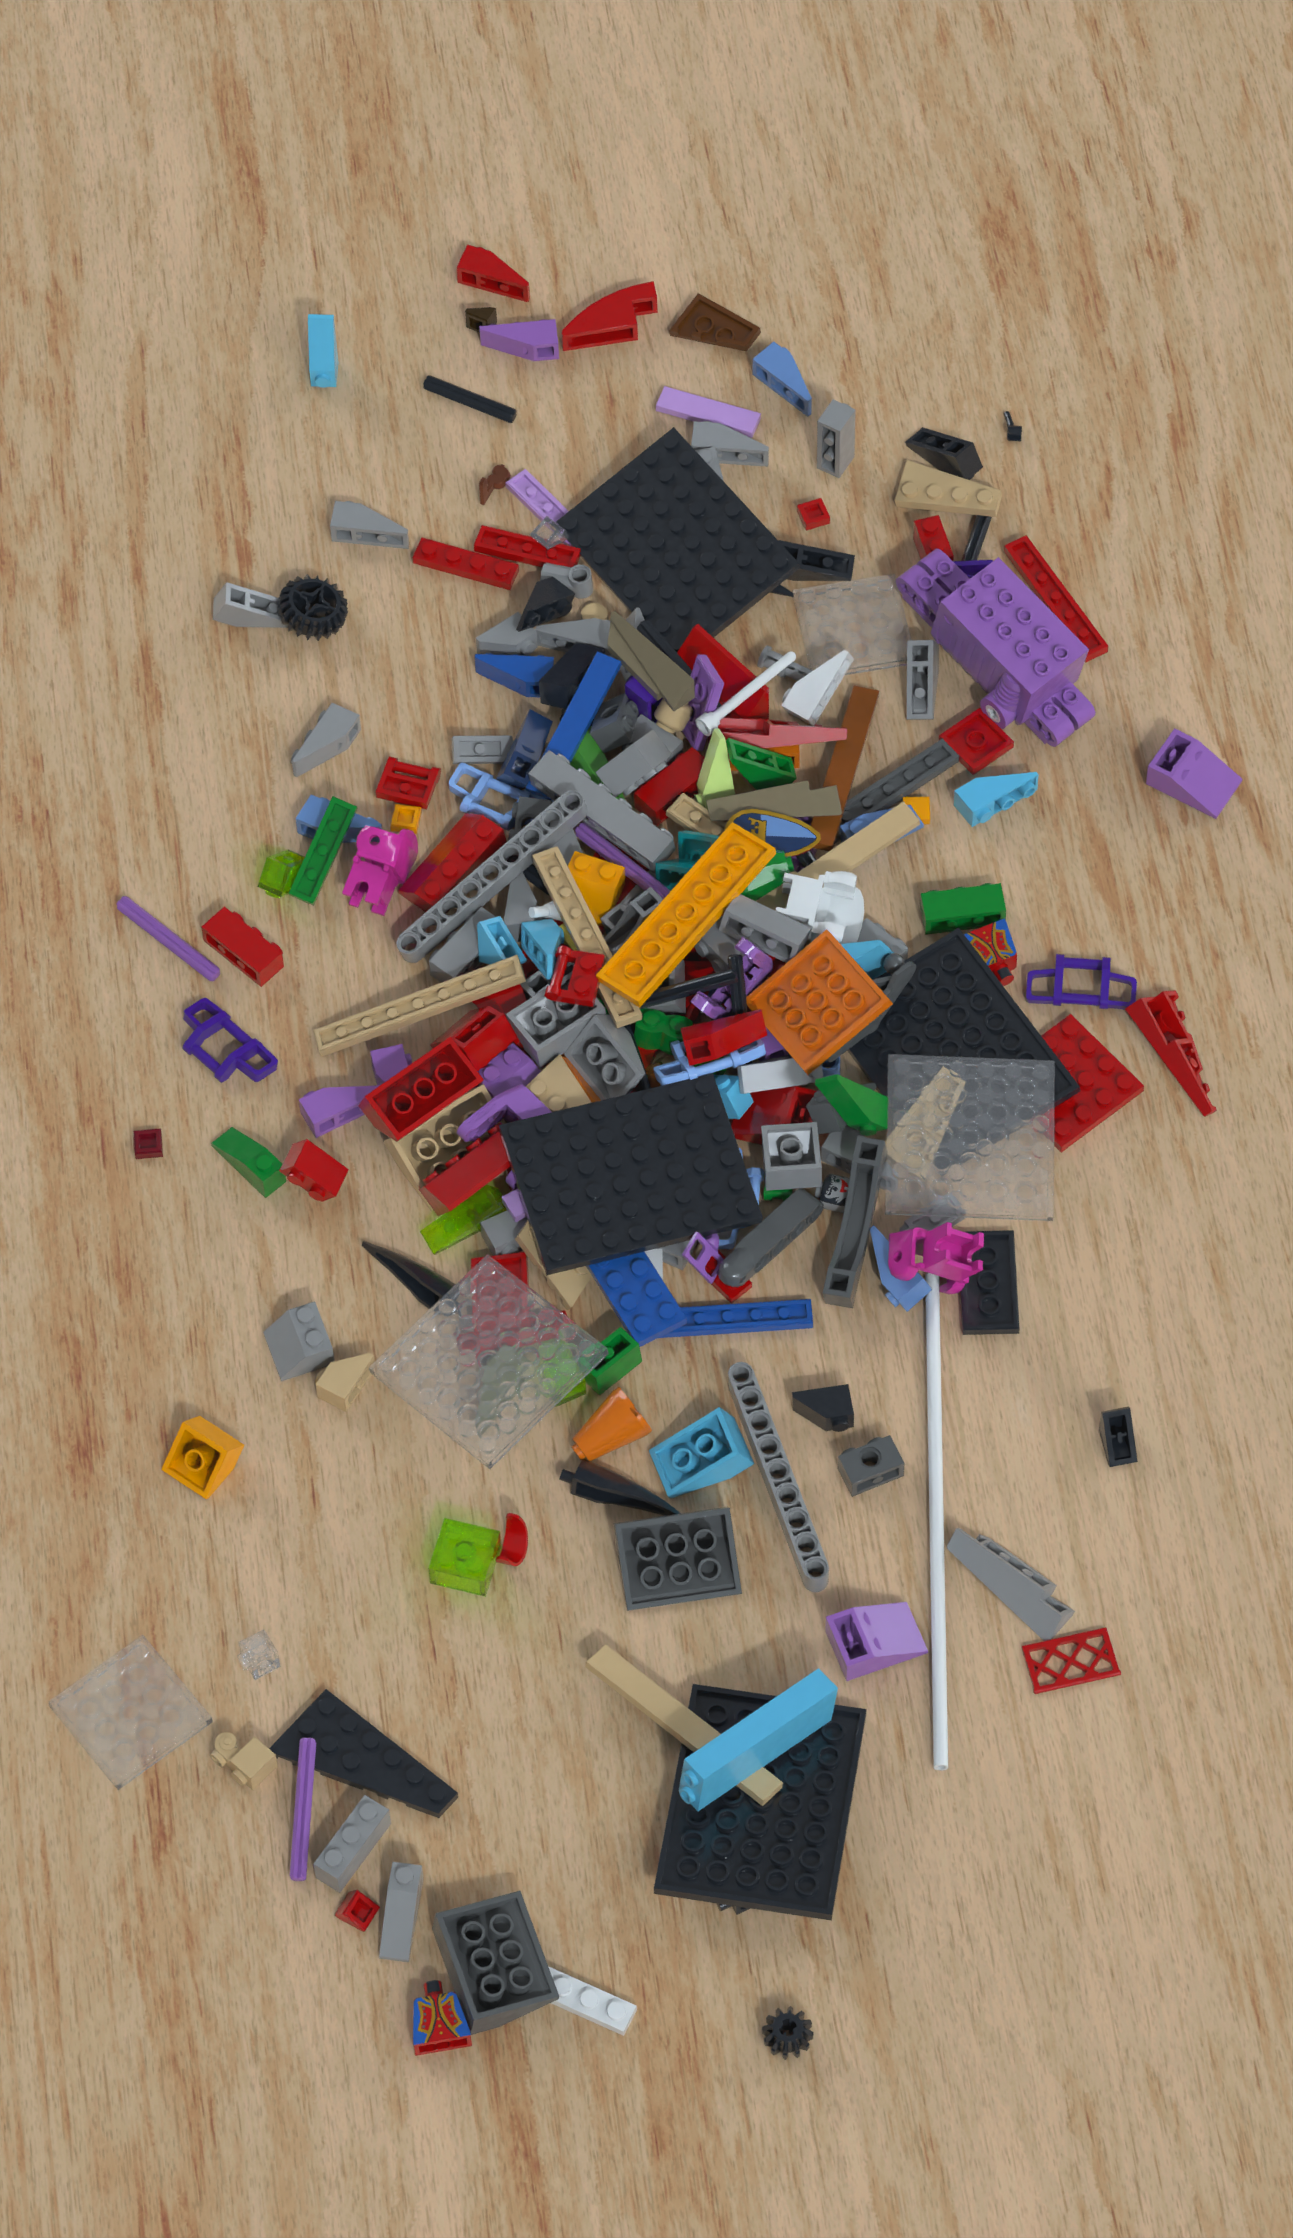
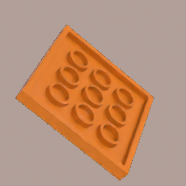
[746,929,893,1075]

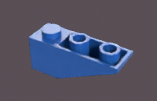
[475,653,554,698]

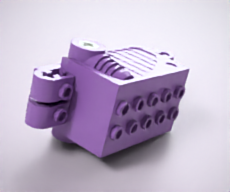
[896,549,1096,747]

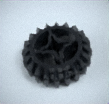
[277,574,348,641]

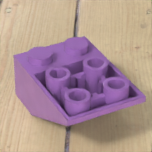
[1146,728,1243,819]
[825,1602,928,1681]

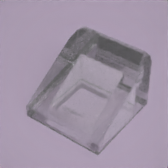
[529,516,569,550]

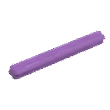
[575,823,670,899]
[117,896,220,981]
[290,1738,316,1881]

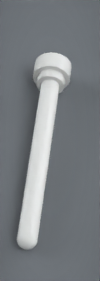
[695,651,796,736]

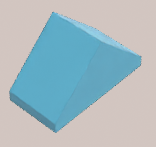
[477,916,527,965]

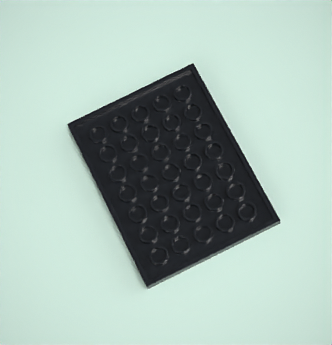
[553,427,801,652]
[847,928,1080,1177]
[499,1074,763,1276]
[654,1684,867,1921]

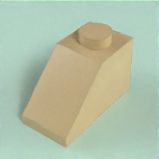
[315,1353,376,1412]

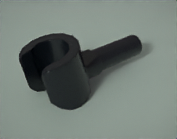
[1004,411,1022,441]

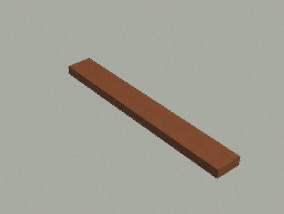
[811,685,880,851]

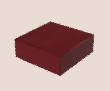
[134,1128,163,1159]

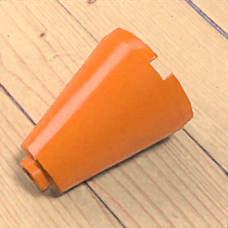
[571,1387,652,1461]

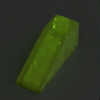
[420,1184,507,1255]

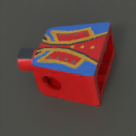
[964,918,1017,986]
[413,1980,472,2056]

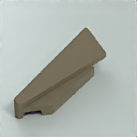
[607,611,695,711]
[706,780,842,821]

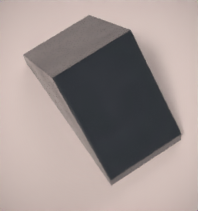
[1099,1406,1138,1467]

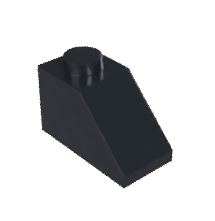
[792,1384,854,1432]

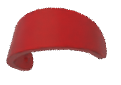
[496,1513,528,1566]

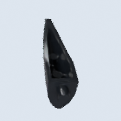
[362,1241,463,1316]
[559,1459,680,1516]

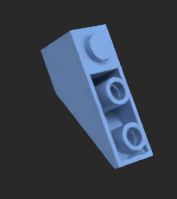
[296,795,382,843]

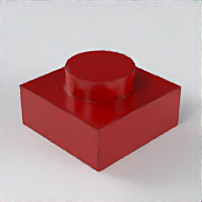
[797,498,830,531]

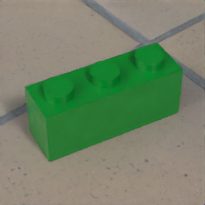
[920,883,1006,935]

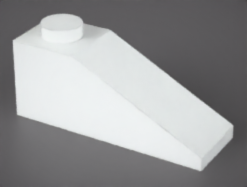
[781,650,854,726]

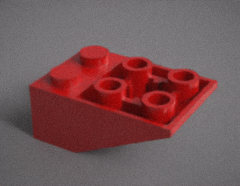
[430,1006,517,1071]
[731,1086,817,1145]

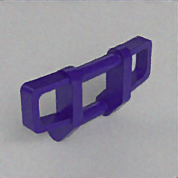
[1026,954,1137,1010]
[182,998,278,1083]

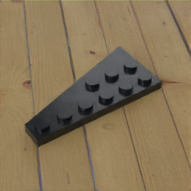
[269,1689,458,1818]

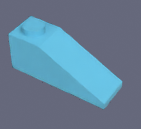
[308,314,339,388]
[521,919,564,980]

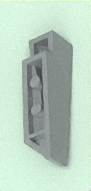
[947,1528,1075,1641]

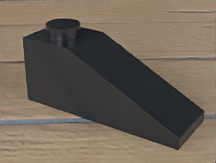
[905,427,983,480]
[778,540,855,581]

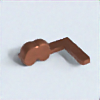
[479,464,511,505]

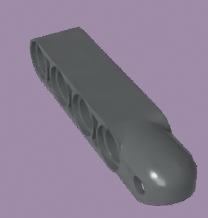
[718,1188,824,1287]

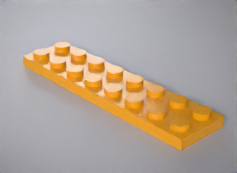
[596,822,776,1008]

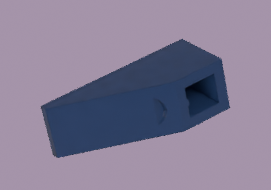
[496,709,553,790]

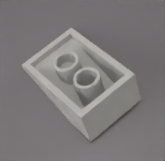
[564,1015,645,1100]

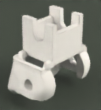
[776,871,864,944]

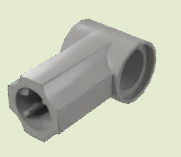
[540,563,593,599]

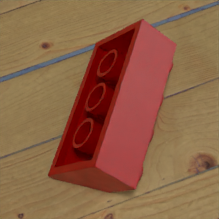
[677,624,769,719]
[398,813,507,913]
[358,1036,484,1142]
[418,1122,510,1216]

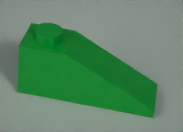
[726,738,797,790]
[815,1074,889,1136]
[211,1127,286,1198]

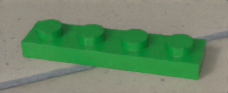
[288,796,358,906]

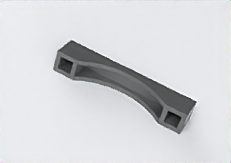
[520,887,663,999]
[823,1136,887,1309]

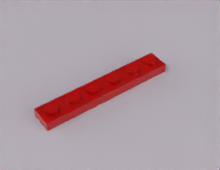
[1004,535,1109,663]

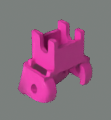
[342,825,418,916]
[888,1222,984,1295]

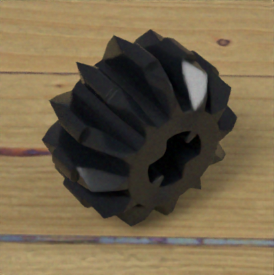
[762,2006,814,2060]

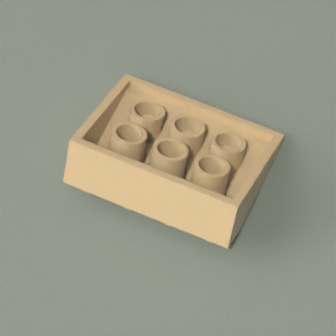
[383,1084,506,1211]

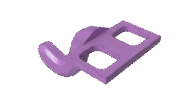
[682,1232,724,1284]

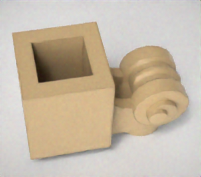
[210,1732,278,1790]

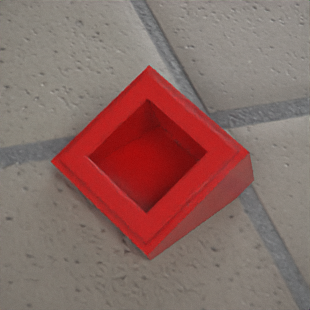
[335,1890,380,1932]

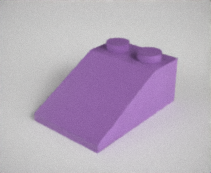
[473,1043,541,1123]

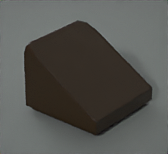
[465,307,497,333]

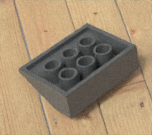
[613,1507,742,1611]
[432,1891,559,2035]

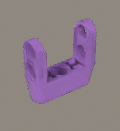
[690,937,773,1020]
[457,1084,551,1190]

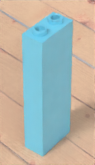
[679,1668,838,1811]

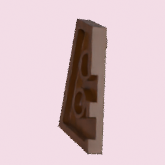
[669,293,761,352]

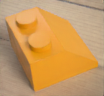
[568,851,625,926]
[161,1416,244,1499]

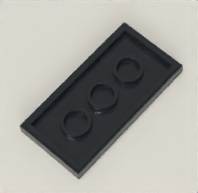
[960,1230,1020,1335]

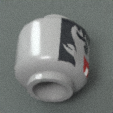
[815,1174,850,1213]

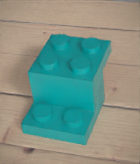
[656,830,720,891]

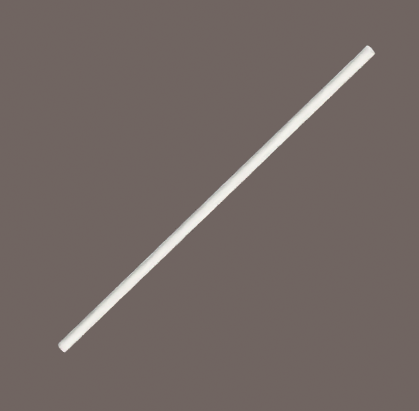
[925,1273,948,1771]

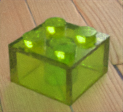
[428,1518,501,1597]

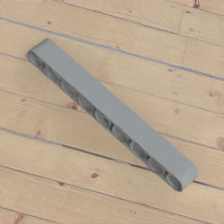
[396,790,588,963]
[728,1362,829,1592]

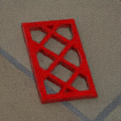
[1022,1627,1121,1694]

